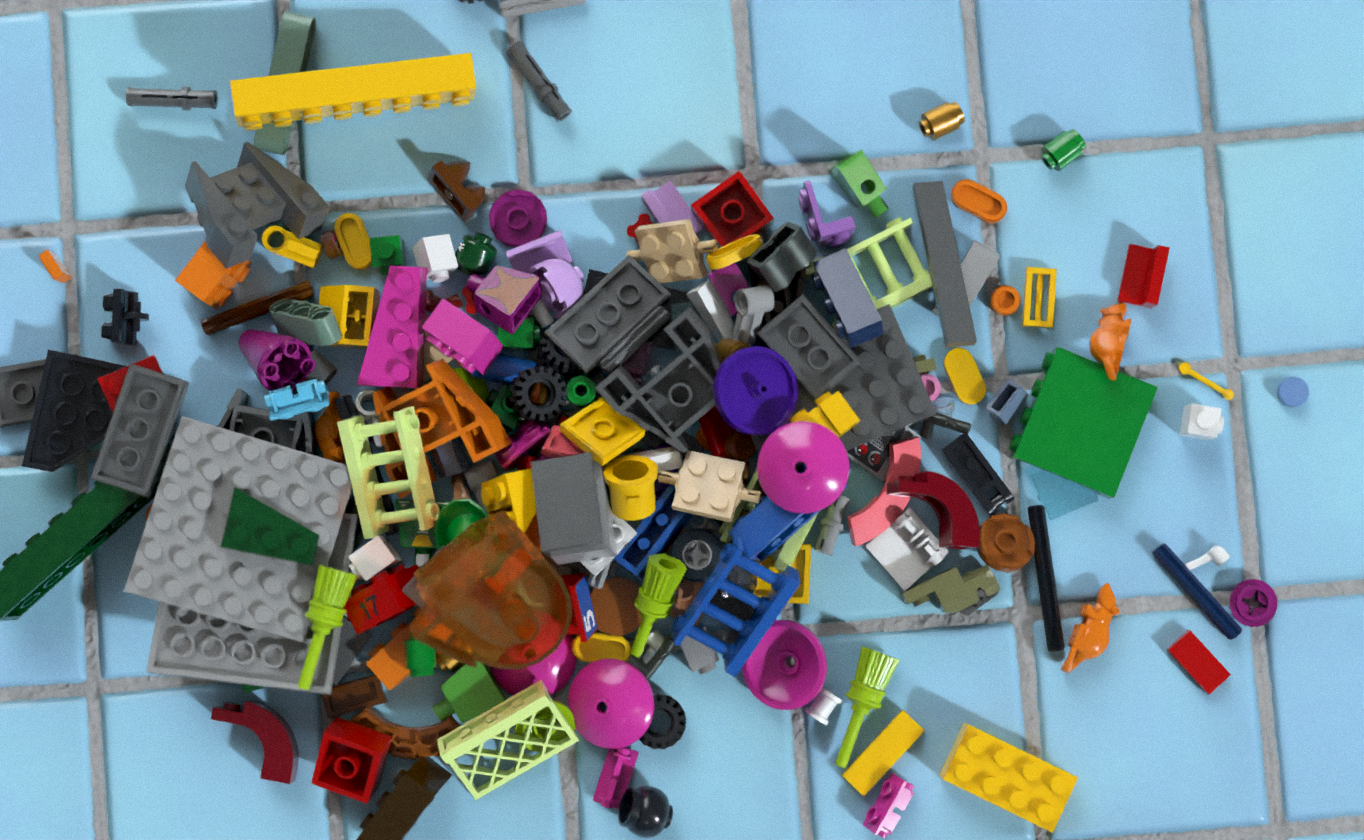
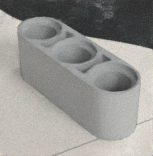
[931,240,1000,317]

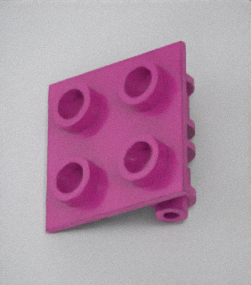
[493,419,550,470]

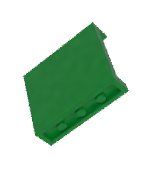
[1008,347,1158,499]

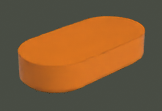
[951,179,1007,224]

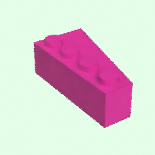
[357,266,427,388]

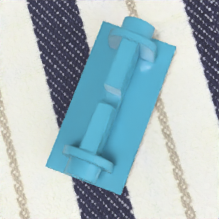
[264,378,330,421]

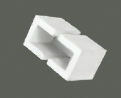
[349,535,404,581]

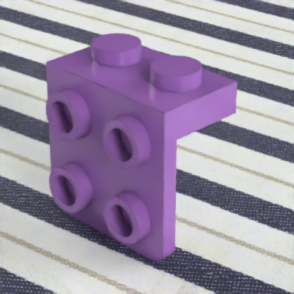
[798,180,856,248]

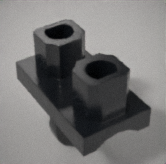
[101,289,149,345]

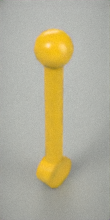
[1178,362,1234,400]

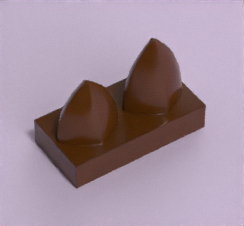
[427,160,485,223]

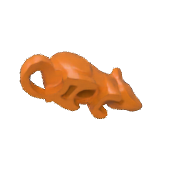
[1089,302,1132,381]
[314,391,346,464]
[1061,583,1120,673]

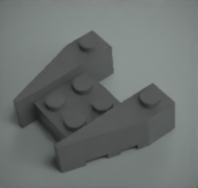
[185,142,330,269]
[595,307,722,453]
[216,389,318,456]

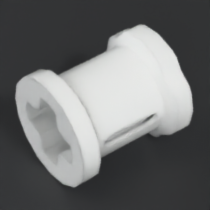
[804,687,843,726]

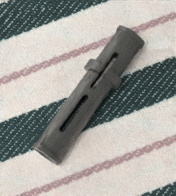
[506,41,572,122]
[126,87,218,110]

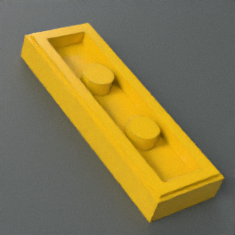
[841,709,925,796]

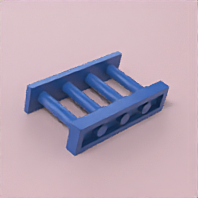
[671,537,801,677]

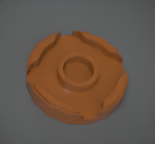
[977,513,1035,573]
[590,577,642,636]

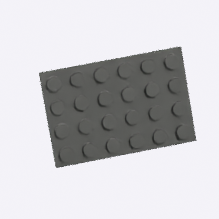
[750,304,936,471]

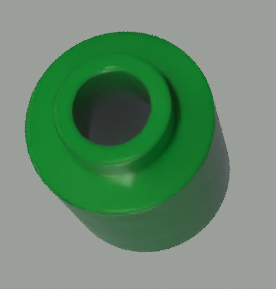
[1041,129,1086,171]
[566,376,596,407]
[404,632,437,677]

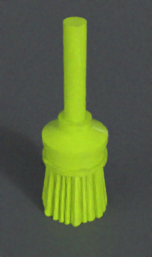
[630,553,687,660]
[297,564,358,690]
[835,646,900,768]

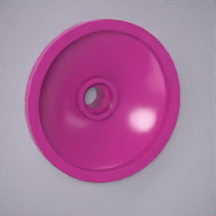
[757,421,850,513]
[489,610,577,695]
[742,619,827,710]
[568,658,654,749]

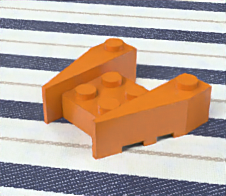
[372,359,512,499]

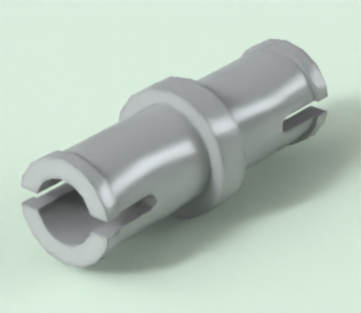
[814,495,850,556]

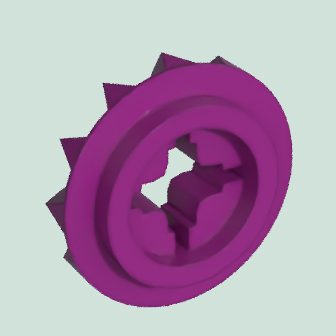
[1229,579,1277,627]

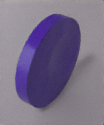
[713,346,798,435]

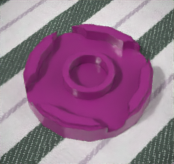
[489,189,548,248]

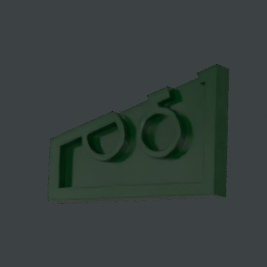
[221,487,319,566]

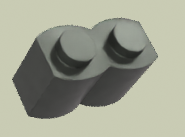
[747,221,817,293]

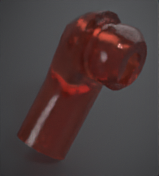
[425,290,464,313]

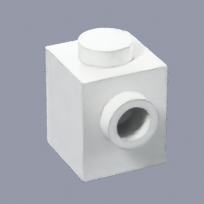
[412,234,458,283]
[1179,403,1224,440]

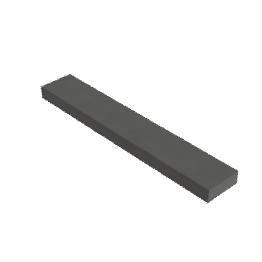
[912,181,977,348]

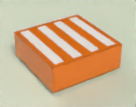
[39,249,72,284]

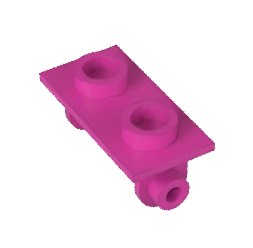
[592,747,639,809]
[863,773,915,839]

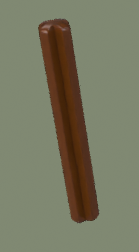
[201,281,314,335]

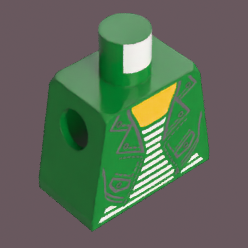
[396,499,451,566]

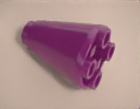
[238,329,315,393]

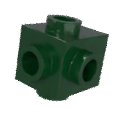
[485,384,530,434]

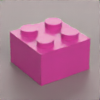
[421,299,504,376]

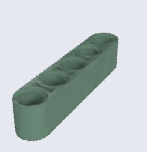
[254,11,316,155]

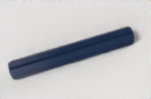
[1152,543,1242,640]

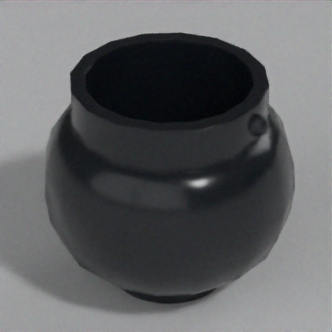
[618,786,673,838]

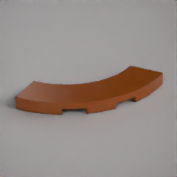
[349,706,460,759]

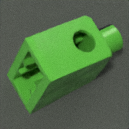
[828,150,889,218]
[432,655,507,723]

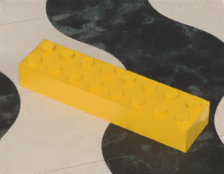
[230,53,476,131]

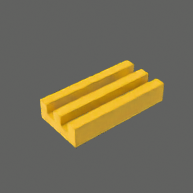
[1022,267,1057,329]

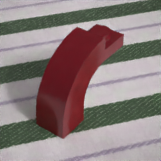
[886,471,980,550]
[211,700,299,784]

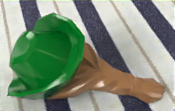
[435,473,503,579]

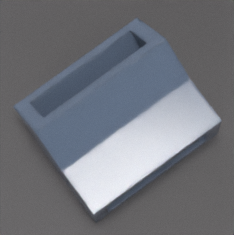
[986,379,1028,426]
[430,436,470,478]

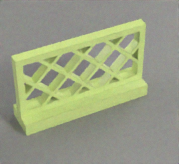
[437,680,579,800]

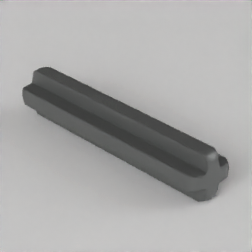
[599,306,670,375]

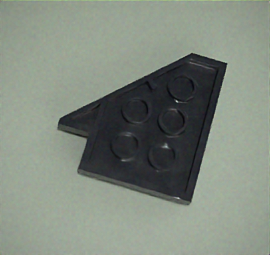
[22,350,126,472]

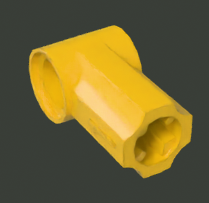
[262,225,323,269]

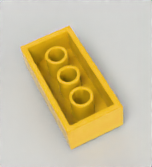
[939,722,1078,833]

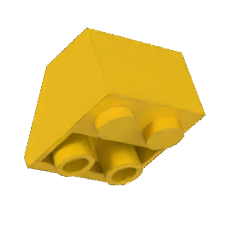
[319,285,380,350]
[481,469,537,540]

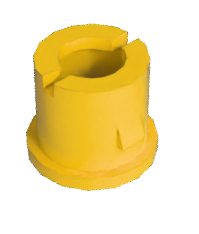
[603,455,658,521]

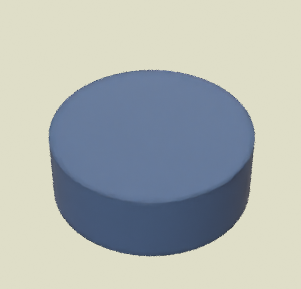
[1277,377,1309,407]

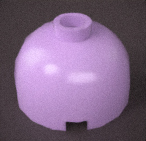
[529,258,584,319]

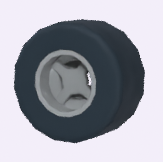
[670,528,723,582]

